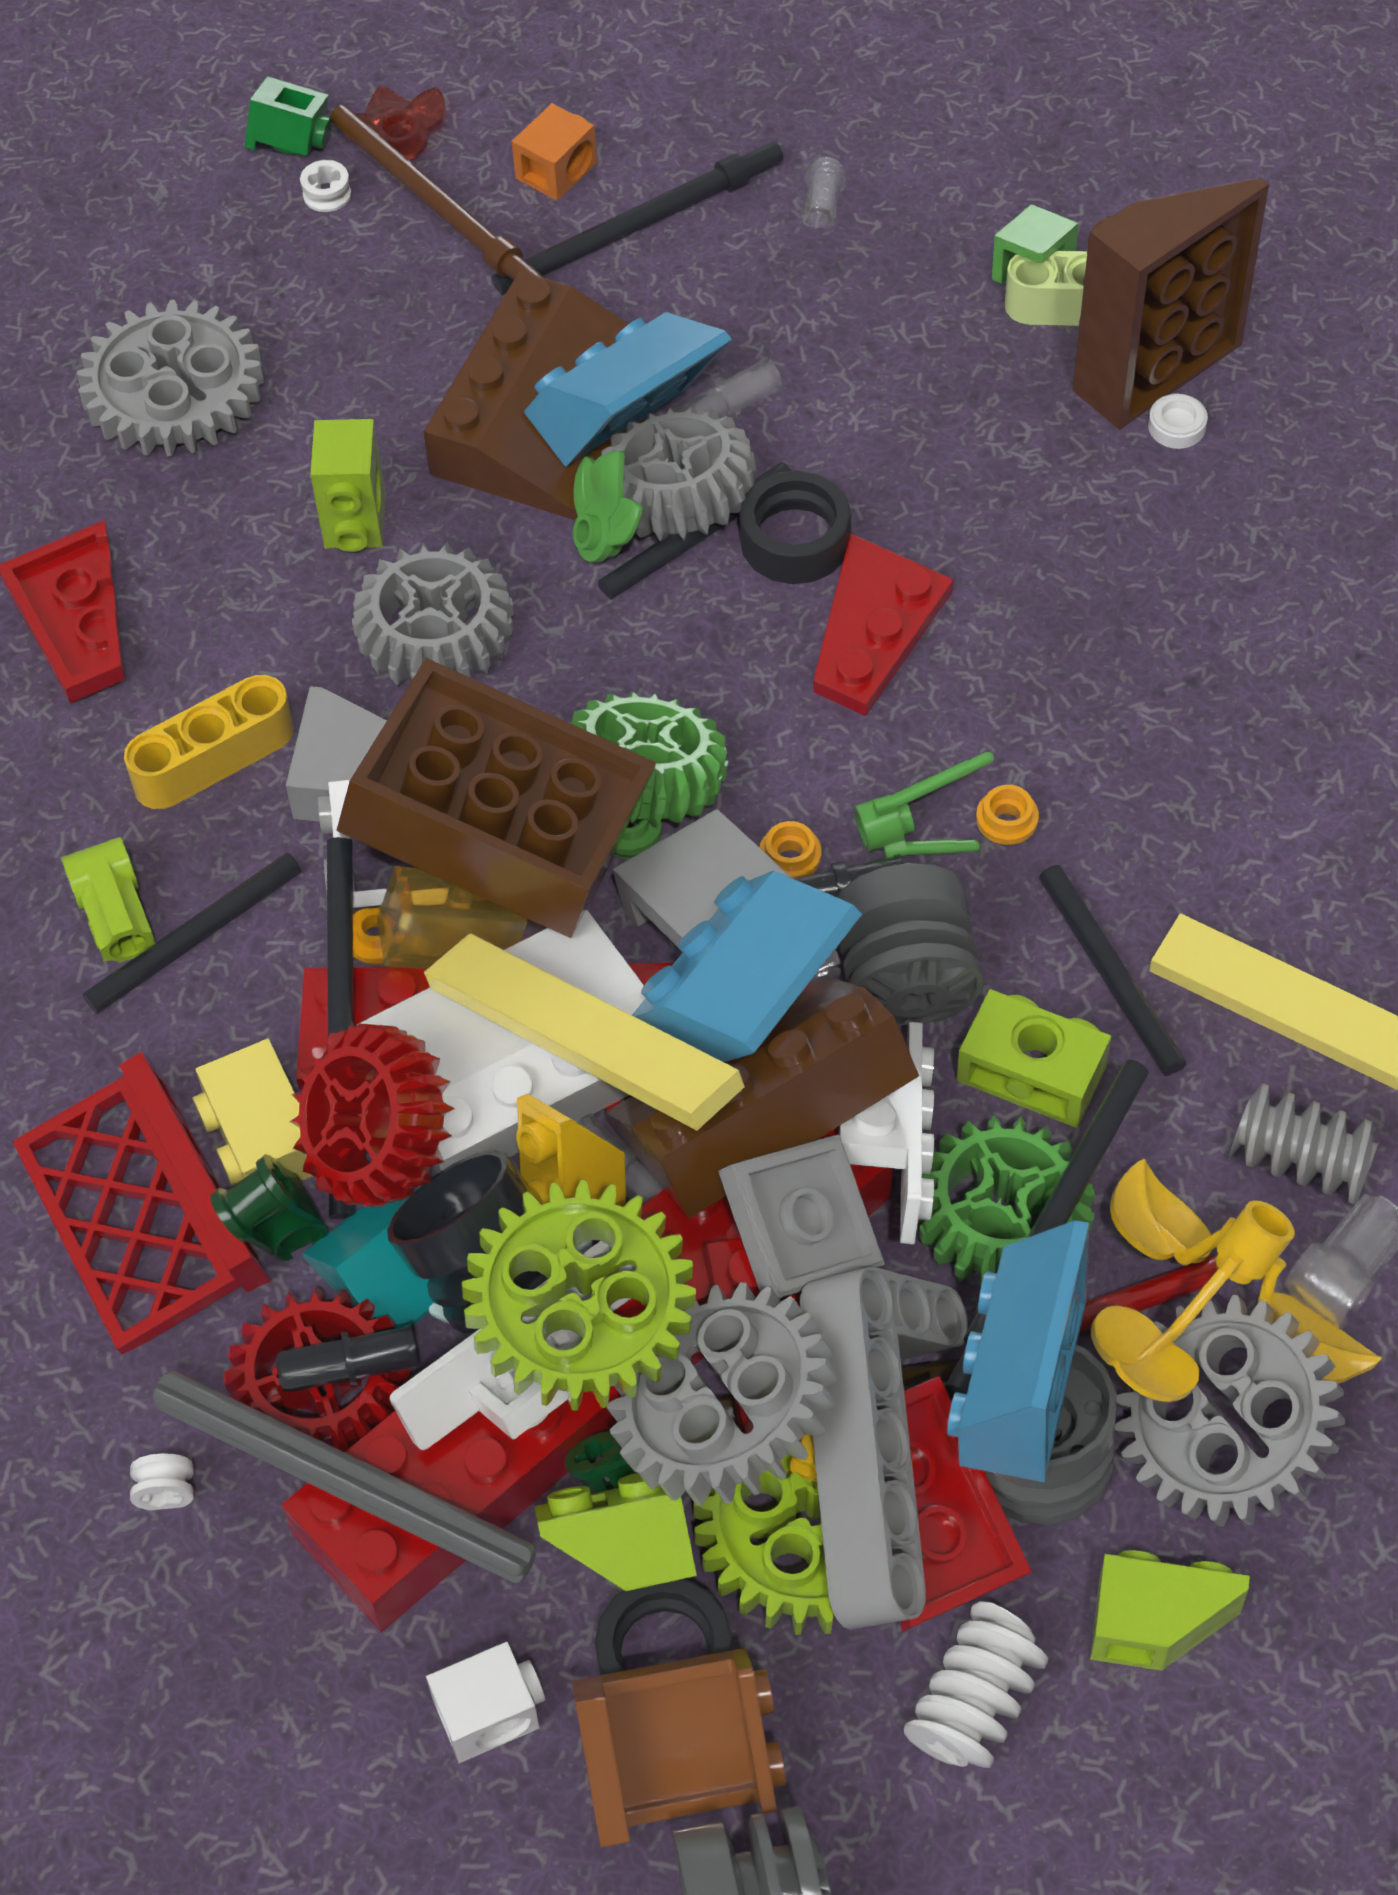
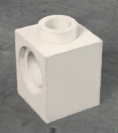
[426,1642,546,1763]

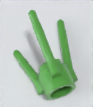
[853,752,994,858]

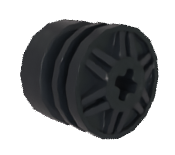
[387,1150,548,1334]

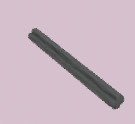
[152,1371,536,1583]

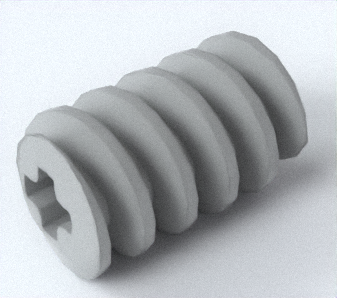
[1228,1083,1379,1206]

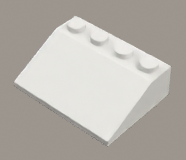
[356,910,645,1174]

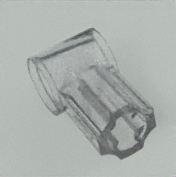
[1283,1193,1398,1330]

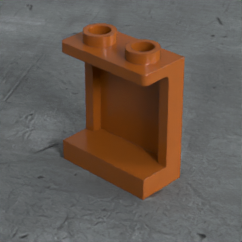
[572,1648,786,1848]

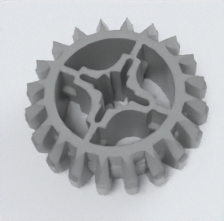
[602,405,756,542]
[352,542,514,687]

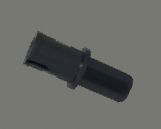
[276,1324,419,1392]

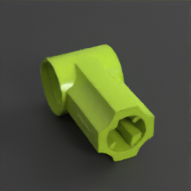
[61,837,155,963]

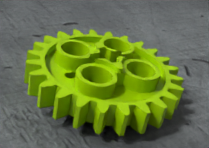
[462,1180,696,1410]
[693,1454,834,1635]

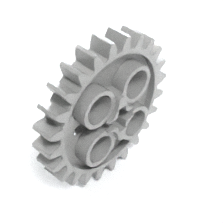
[77,300,264,456]
[607,1282,838,1506]
[1115,1295,1345,1527]

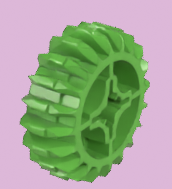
[570,692,728,826]
[918,1114,1095,1285]

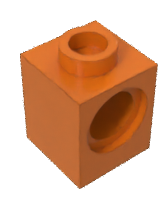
[512,103,597,201]

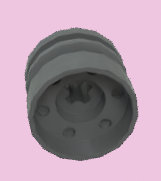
[837,863,983,1026]
[968,1345,1117,1525]
[672,1805,831,1895]

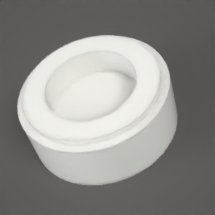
[1148,394,1207,449]

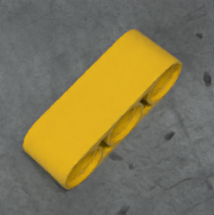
[124,675,294,809]

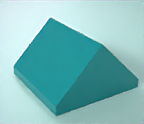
[302,1185,434,1329]

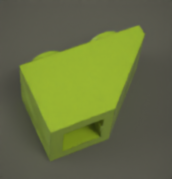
[534,1473,697,1591]
[1090,1550,1250,1671]

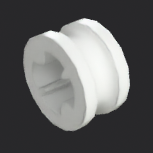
[300,160,351,212]
[130,1453,194,1510]

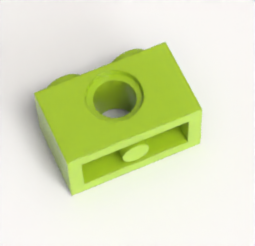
[310,419,386,552]
[957,989,1111,1128]

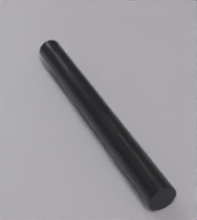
[598,462,791,600]
[82,852,301,1014]
[1039,865,1186,1077]

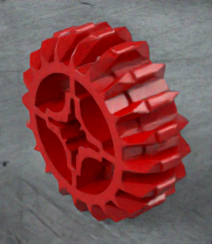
[289,1024,455,1207]
[223,1286,411,1452]

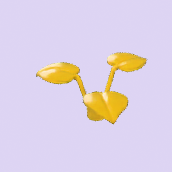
[1091,1159,1382,1402]

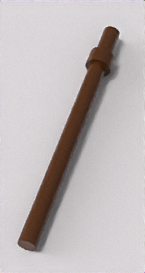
[331,105,544,280]

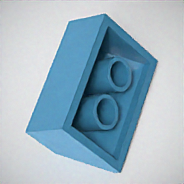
[524,312,732,467]
[632,871,862,1062]
[947,1220,1089,1483]

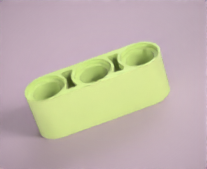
[1005,251,1087,326]

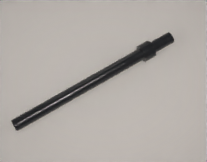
[491,141,784,295]
[327,837,355,1219]
[945,1060,1149,1397]

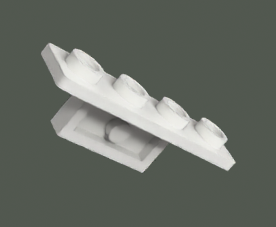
[838,1022,934,1244]
[390,1241,636,1450]

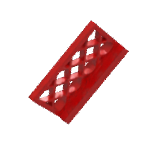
[12,1052,271,1355]

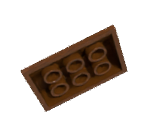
[1072,178,1269,430]
[423,271,647,520]
[336,658,656,938]
[605,978,919,1218]

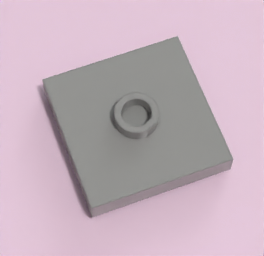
[718,1134,885,1299]

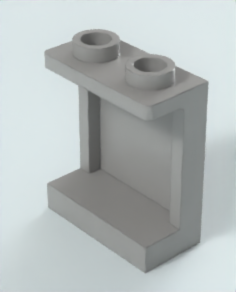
[612,809,793,947]

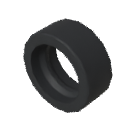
[739,470,851,585]
[594,1579,733,1675]

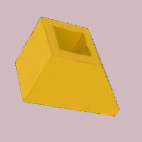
[516,1093,626,1207]

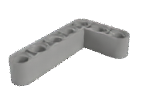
[800,1267,968,1630]

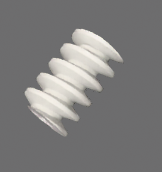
[904,1601,1048,1768]

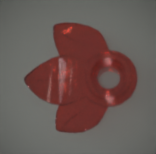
[344,86,446,160]

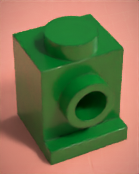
[244,76,332,156]

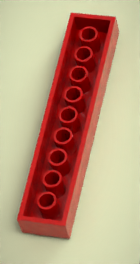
[281,1127,893,1633]

